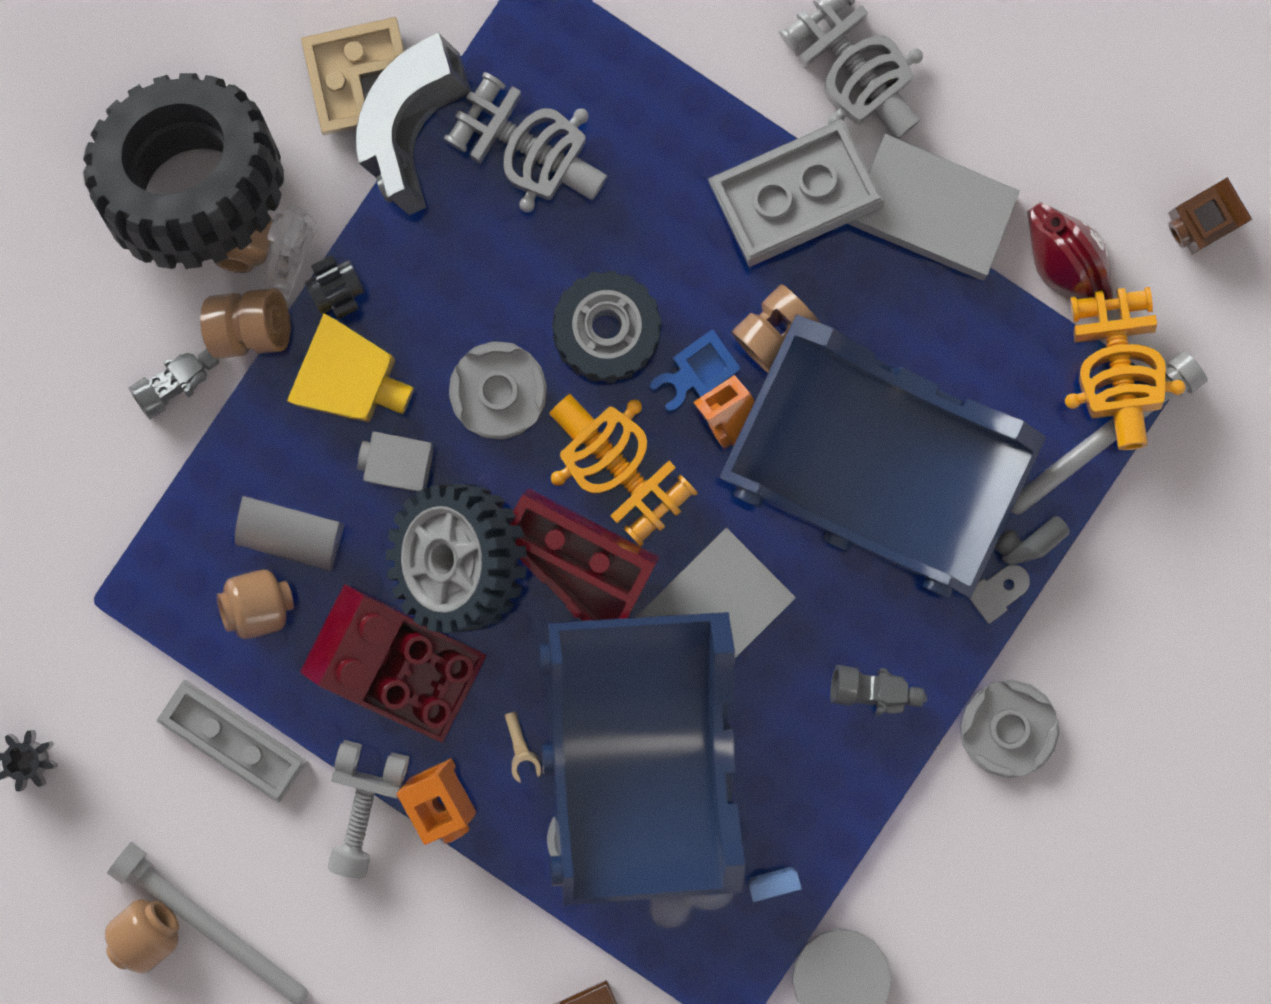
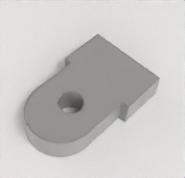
[968,565,1030,624]

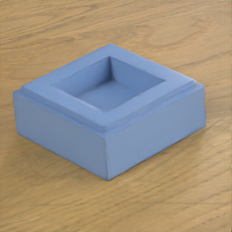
[747,866,802,902]

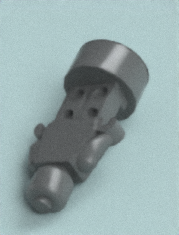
[128,349,219,420]
[830,665,928,716]

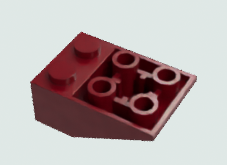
[300,584,487,743]

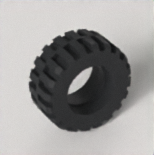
[83,73,284,269]

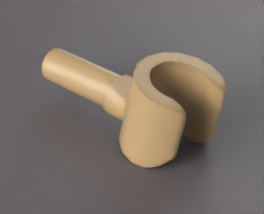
[505,711,541,783]

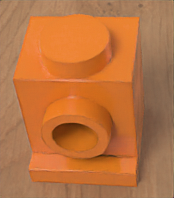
[693,375,755,450]
[396,758,477,845]

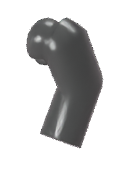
[995,516,1070,565]

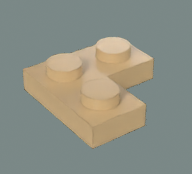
[301,17,404,136]

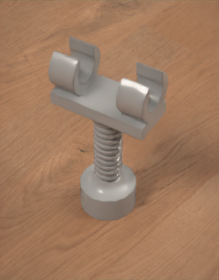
[328,740,409,878]

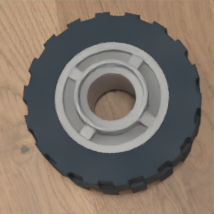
[552,270,661,384]

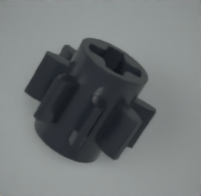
[305,255,366,319]
[0,730,58,792]

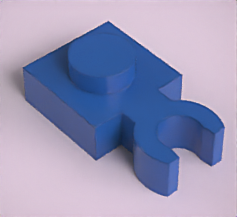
[650,329,741,412]

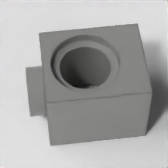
[357,432,435,492]

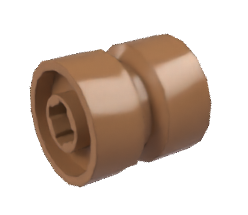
[731,284,820,373]
[200,288,291,359]

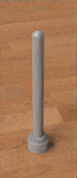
[1011,351,1208,515]
[107,842,308,1004]

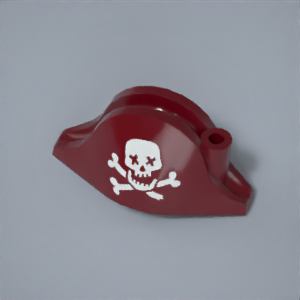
[1027,202,1113,300]

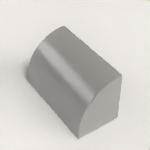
[235,496,345,571]

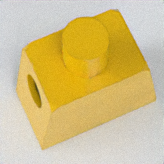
[287,314,414,423]

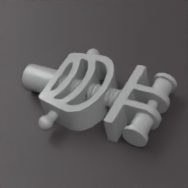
[779,0,923,139]
[443,72,607,212]

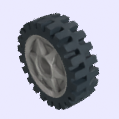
[386,484,527,633]

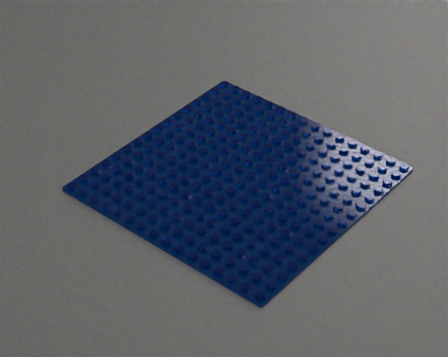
[94,0,1170,1004]

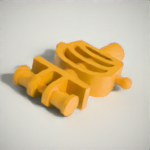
[1065,287,1186,450]
[549,394,698,547]

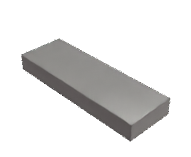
[156,680,307,803]

